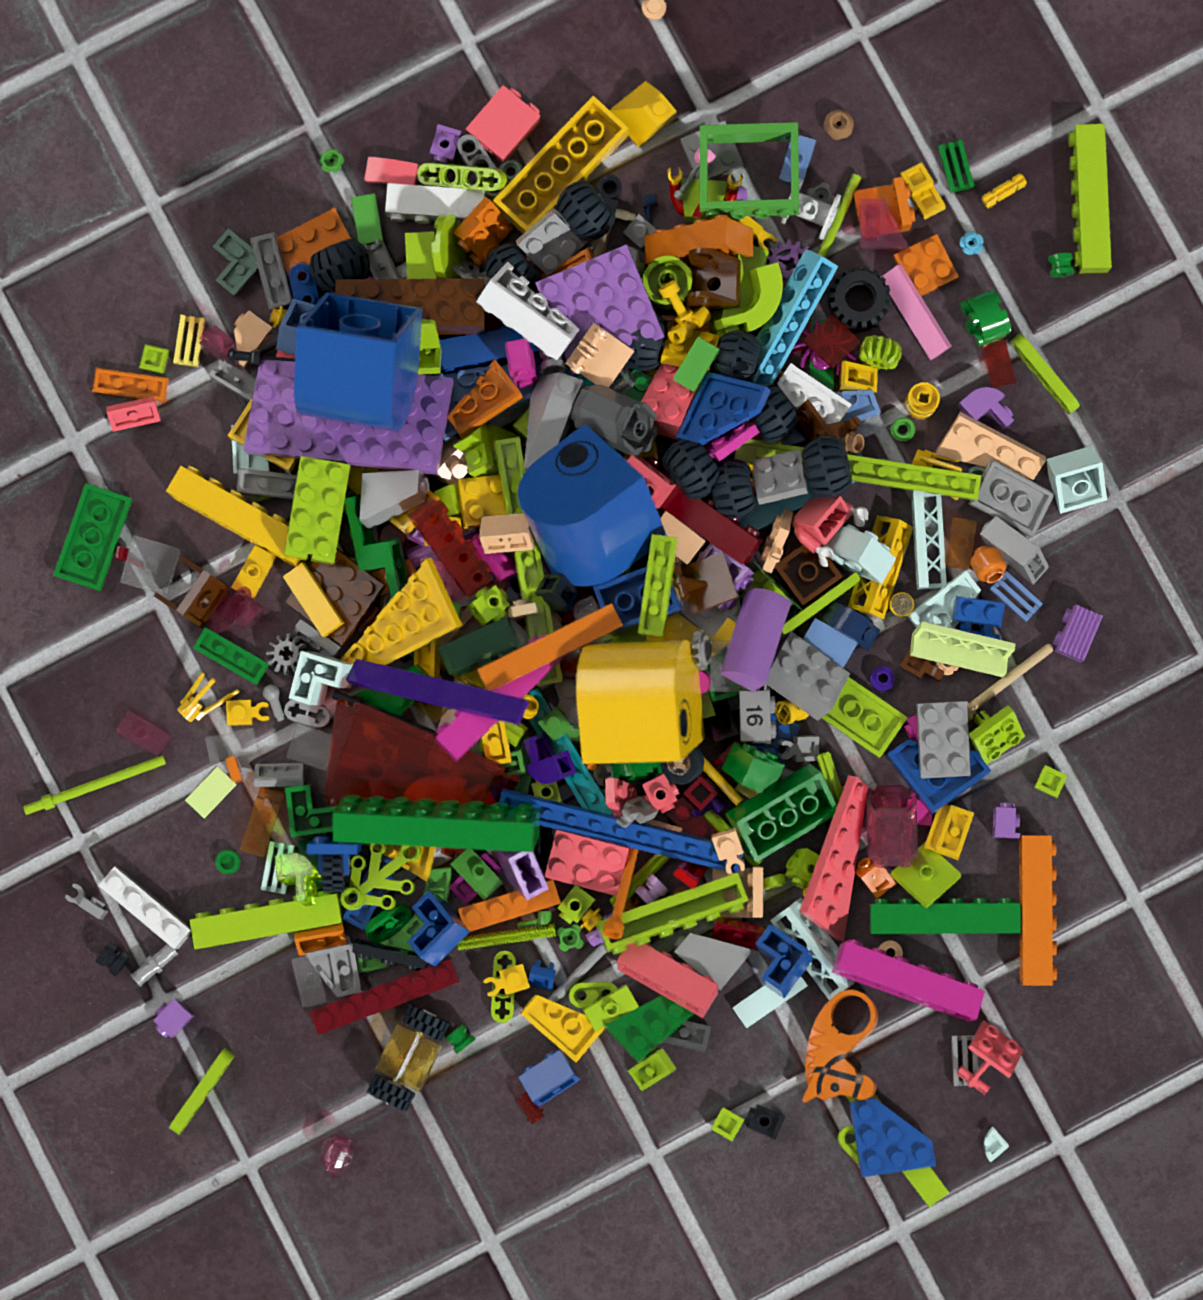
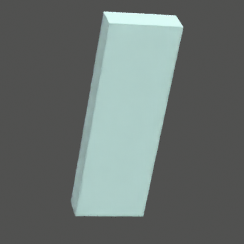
[732,977,807,1028]

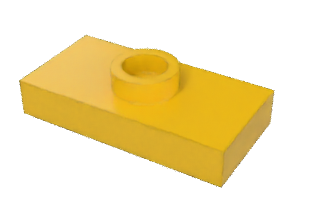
[231,545,277,600]

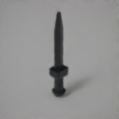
[227,348,295,365]

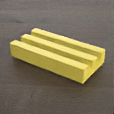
[173,315,206,367]

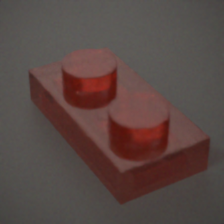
[981,337,1016,389]

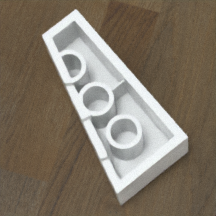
[476,262,580,360]

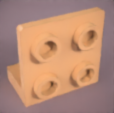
[712,867,763,918]

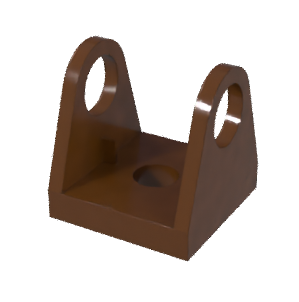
[688,248,741,311]
[153,556,230,629]

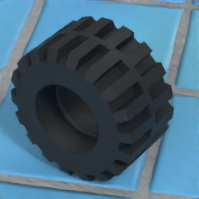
[828,266,891,332]

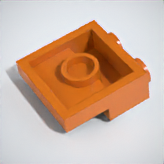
[453,197,514,267]

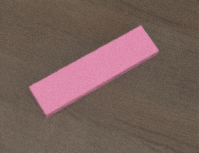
[883,264,952,360]

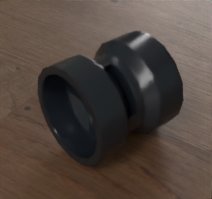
[95,942,130,976]

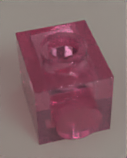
[199,325,236,361]

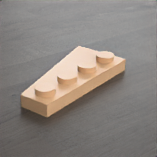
[936,412,1046,480]

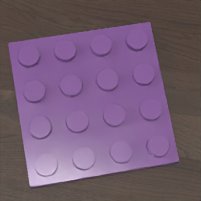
[535,245,665,374]

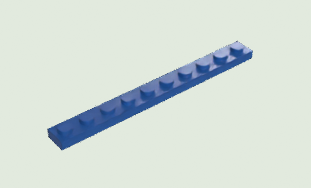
[499,788,744,873]

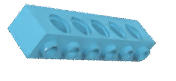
[753,249,838,384]

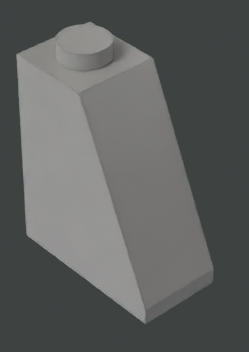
[359,470,429,528]
[980,516,1049,585]
[674,933,752,990]

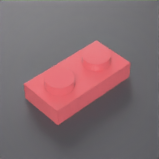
[106,396,161,432]

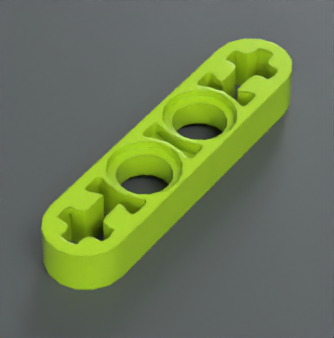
[417,163,507,191]
[1010,333,1080,414]
[169,1048,235,1135]

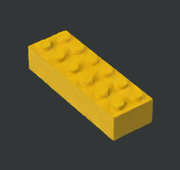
[493,96,629,234]
[166,465,305,567]

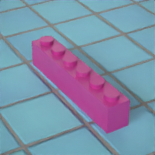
[435,634,564,762]
[831,940,985,1022]

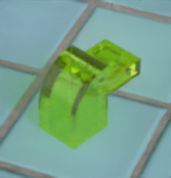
[275,853,322,906]

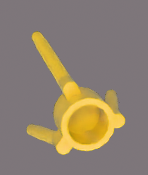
[912,449,962,500]
[177,672,239,722]

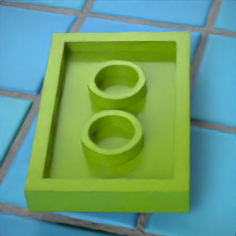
[821,677,908,758]

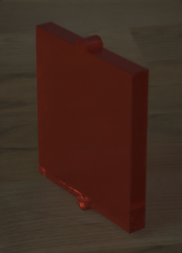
[803,315,861,368]

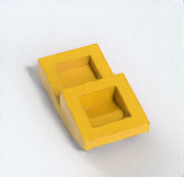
[900,162,945,220]

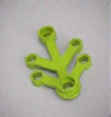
[340,844,422,910]

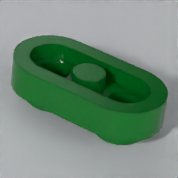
[365,902,412,943]

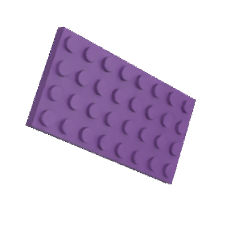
[243,359,454,475]

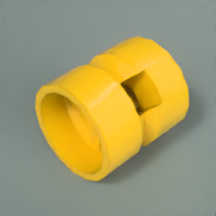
[905,382,940,419]

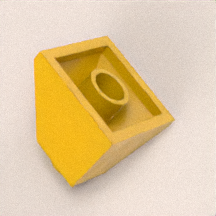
[610,81,677,148]

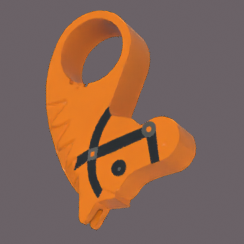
[802,990,878,1102]

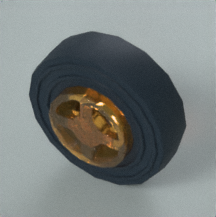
[661,746,704,785]

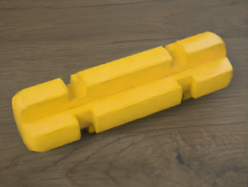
[981,174,1027,208]

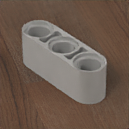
[458,135,506,201]

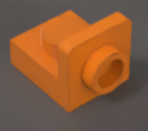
[855,855,896,899]

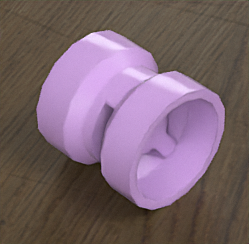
[635,874,669,904]

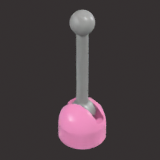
[674,146,716,200]

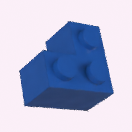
[407,890,470,966]
[756,924,813,999]

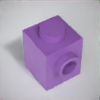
[153,998,195,1038]

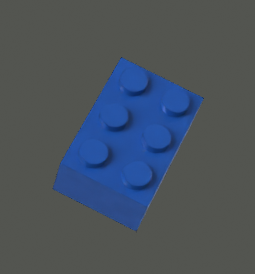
[593,567,684,637]

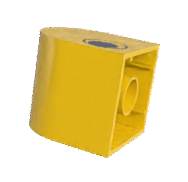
[576,640,705,764]

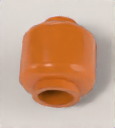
[970,546,1007,583]

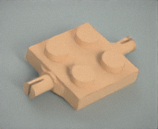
[761,508,793,573]

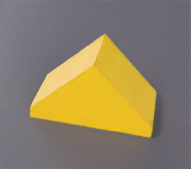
[839,361,878,393]

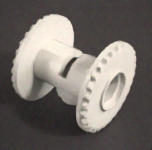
[781,179,841,240]

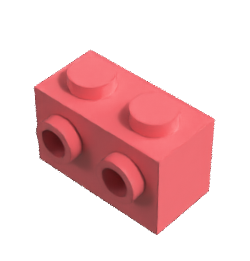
[627,455,676,509]

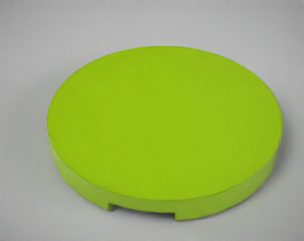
[431,214,466,279]

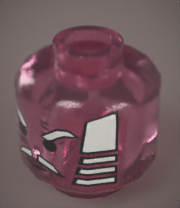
[318,1134,355,1174]

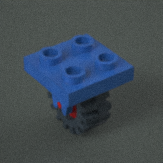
[307,836,361,892]

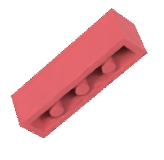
[617,943,718,1018]

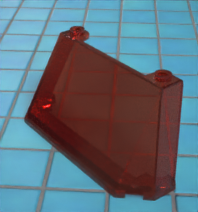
[324,699,521,858]

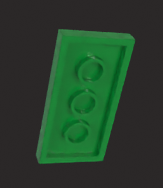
[53,483,133,592]

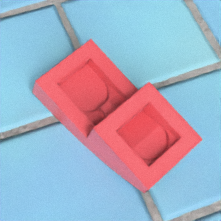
[364,157,420,185]

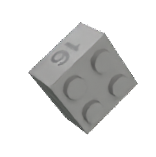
[739,690,776,745]

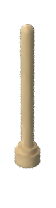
[967,644,1053,722]

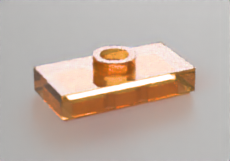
[945,517,977,570]

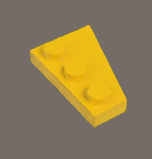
[519,994,605,1062]

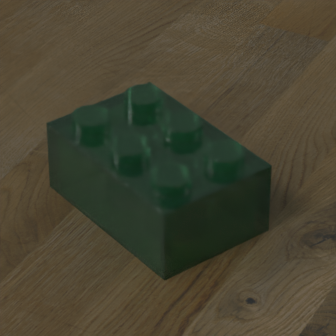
[438,617,522,677]

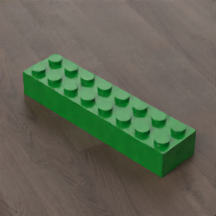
[333,794,540,852]

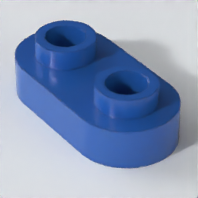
[289,262,319,305]

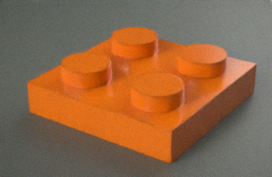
[893,234,959,296]

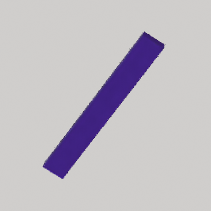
[346,659,529,725]

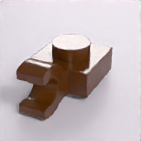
[899,647,944,682]

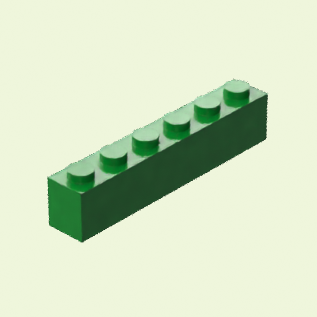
[869,898,1021,934]

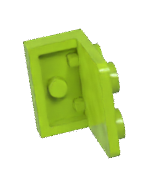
[418,319,442,374]

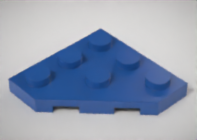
[676,372,770,445]
[887,740,991,815]
[849,1098,936,1177]

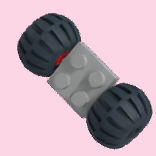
[484,181,615,293]
[711,436,852,520]

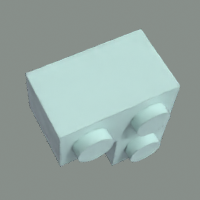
[289,651,353,706]

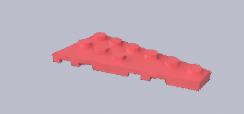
[799,775,868,942]

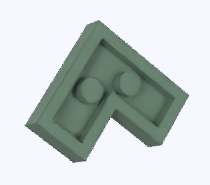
[213,228,258,297]

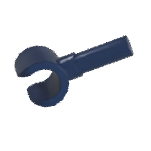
[642,193,658,224]

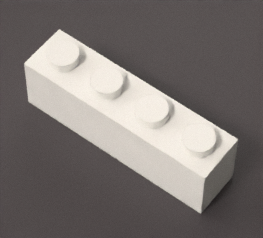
[385,183,486,224]
[98,866,192,949]

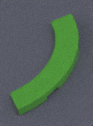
[357,867,452,973]

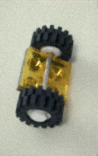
[367,1004,450,1112]

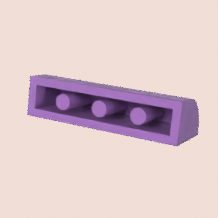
[720,588,791,692]

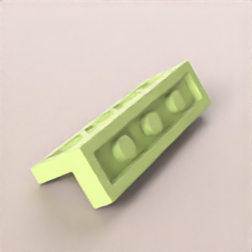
[910,621,1015,677]

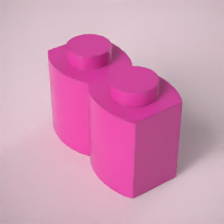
[505,339,538,388]

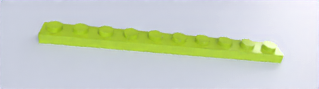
[494,437,563,686]
[734,439,981,501]

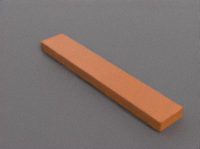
[477,603,623,691]

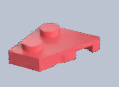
[605,778,638,817]

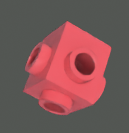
[642,774,679,814]

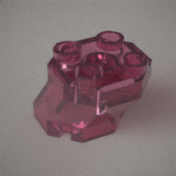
[866,784,918,868]

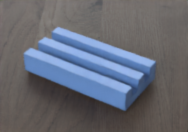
[989,571,1043,623]

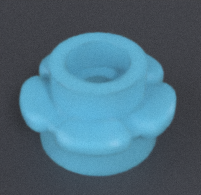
[959,231,984,255]

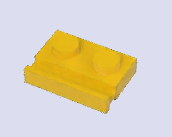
[924,804,974,860]

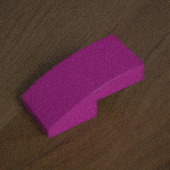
[449,851,503,905]

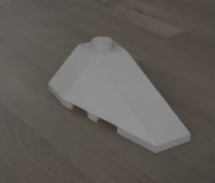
[524,373,585,471]

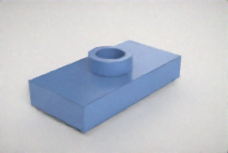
[779,135,816,188]

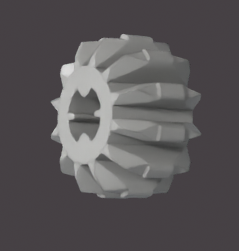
[266,633,307,675]

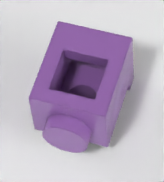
[430,124,462,164]
[992,803,1020,839]

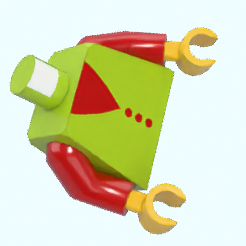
[667,167,743,223]

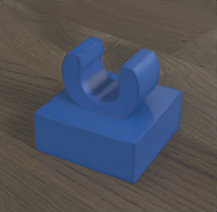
[528,959,556,991]

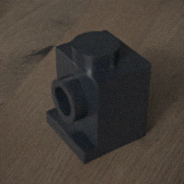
[535,574,579,612]
[745,1104,785,1140]

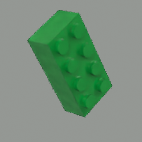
[726,763,837,862]

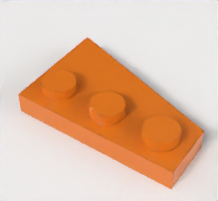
[447,359,523,438]

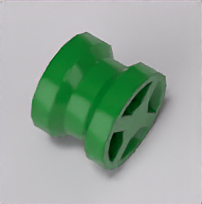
[1048,253,1074,278]
[445,1024,476,1055]

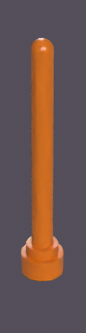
[603,847,639,939]

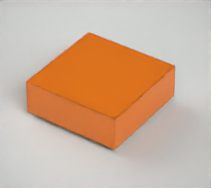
[225,756,244,783]

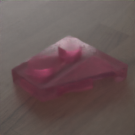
[859,199,907,249]

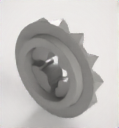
[691,630,711,670]

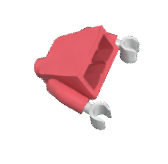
[791,495,868,567]

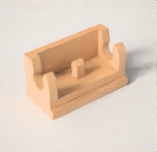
[479,513,534,554]

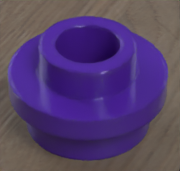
[870,666,895,691]

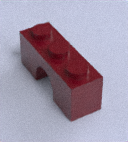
[683,740,739,811]

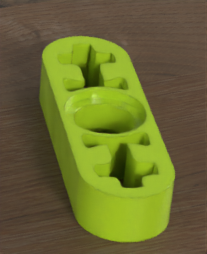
[491,951,516,1023]

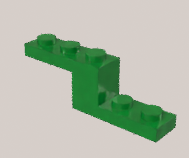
[344,494,409,600]

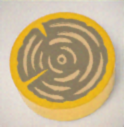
[889,592,914,617]

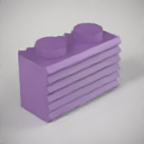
[1052,604,1103,663]

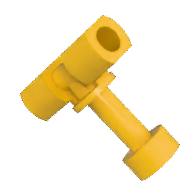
[658,280,711,345]

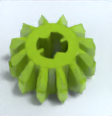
[859,335,902,370]

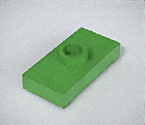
[450,849,503,900]

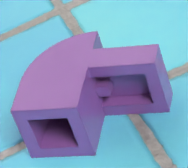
[957,387,1014,430]

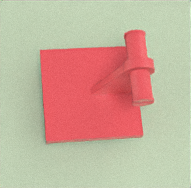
[956,1020,1024,1095]

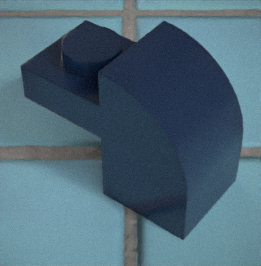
[820,601,880,651]

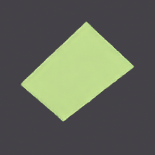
[185,766,237,819]

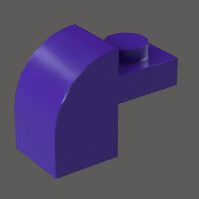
[523,732,577,784]

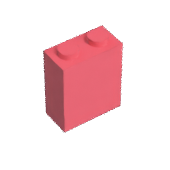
[466,85,541,164]

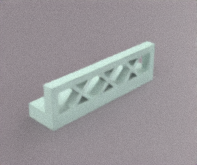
[911,491,947,590]
[770,898,856,1000]

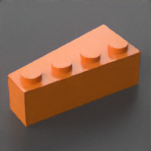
[644,215,753,266]

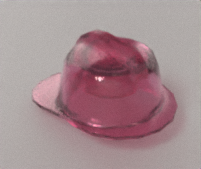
[209,586,262,633]

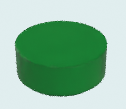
[215,850,241,875]

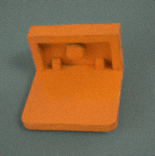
[854,177,915,238]

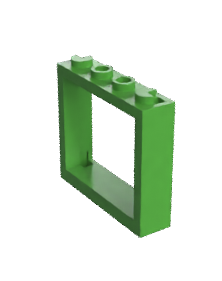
[700,122,800,219]

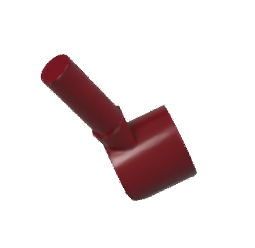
[115,546,147,570]

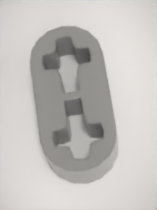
[284,700,331,728]

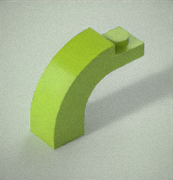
[714,262,783,333]

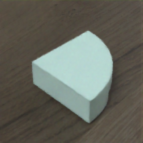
[984,1127,1009,1162]

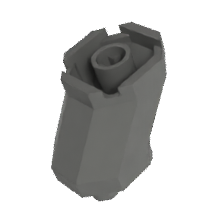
[570,384,658,456]

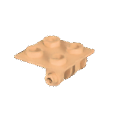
[566,323,634,388]

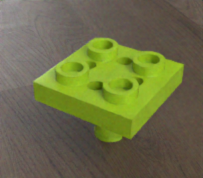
[968,705,1025,764]

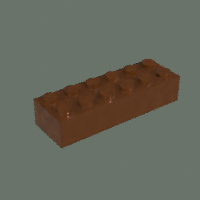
[335,278,485,335]

